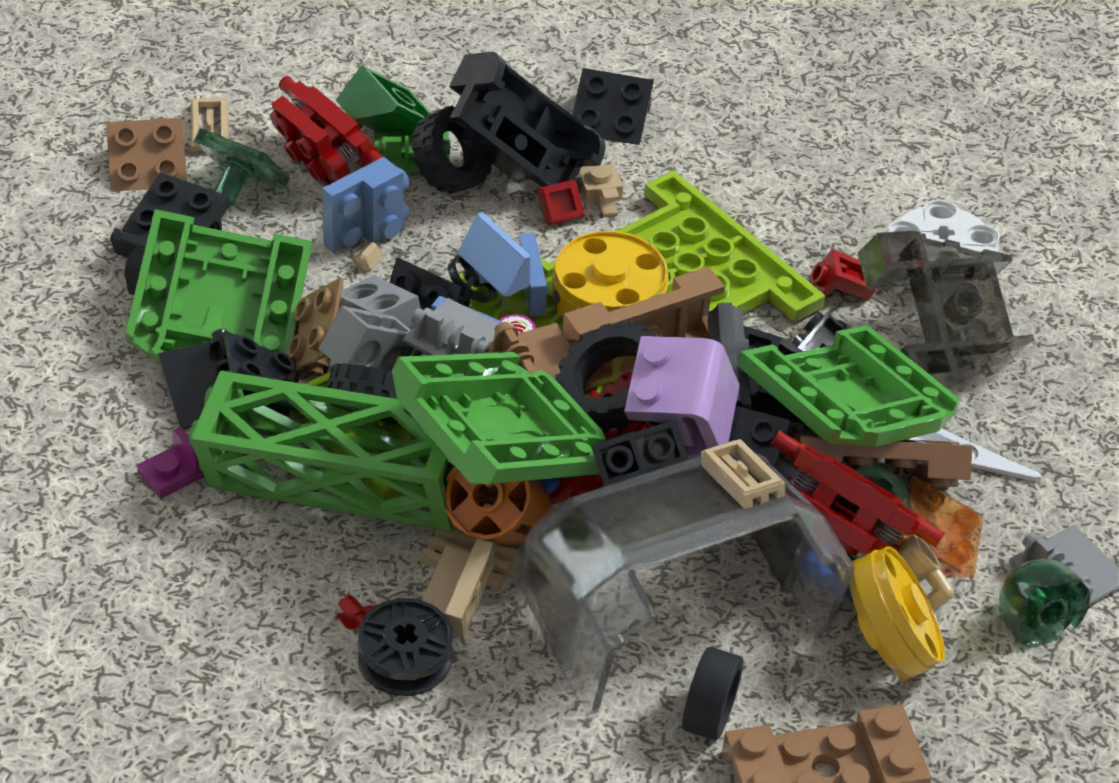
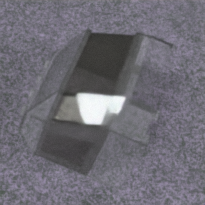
[517,453,855,721]

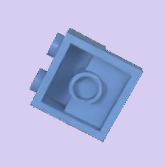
[322,157,409,253]

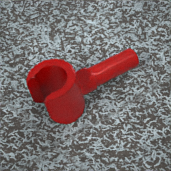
[336,595,377,629]

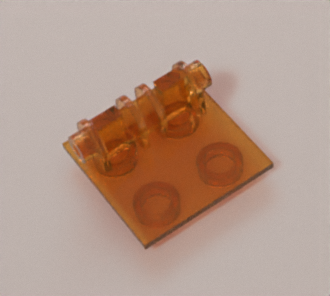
[898,476,984,578]

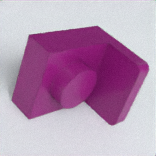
[137,427,204,499]

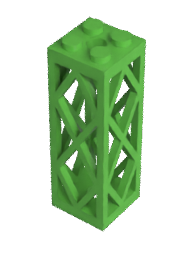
[189,371,454,531]

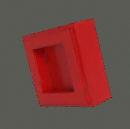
[536,179,585,226]

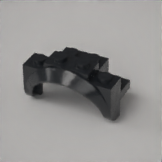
[449,51,606,187]

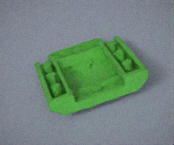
[125,209,313,365]
[738,325,960,447]
[392,352,606,484]

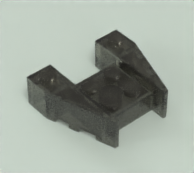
[858,230,1034,389]

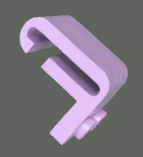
[624,336,740,465]

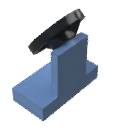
[448,232,547,317]

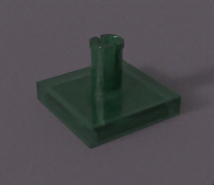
[193,128,290,206]

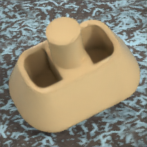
[353,242,382,272]

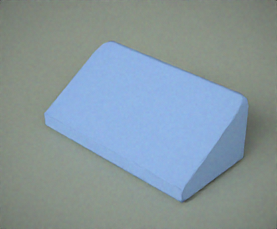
[459,212,531,297]

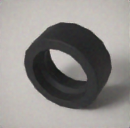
[682,647,744,740]

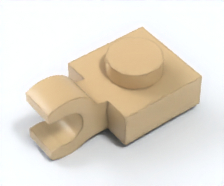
[577,164,623,217]

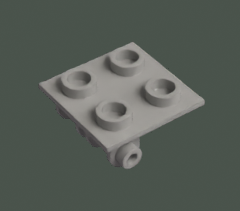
[402,298,499,355]
[1009,525,1119,618]

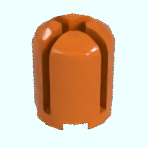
[445,466,550,546]

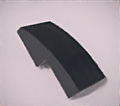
[591,419,689,489]

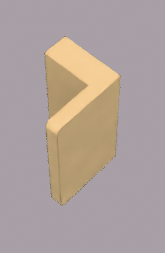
[422,538,496,637]

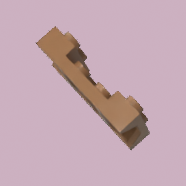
[563,266,725,391]
[790,433,972,487]
[722,704,932,783]

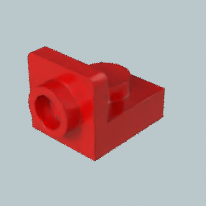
[811,249,876,301]

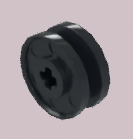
[358,598,453,696]

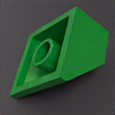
[336,65,431,133]

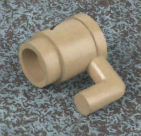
[897,534,954,611]

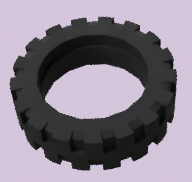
[555,321,657,432]

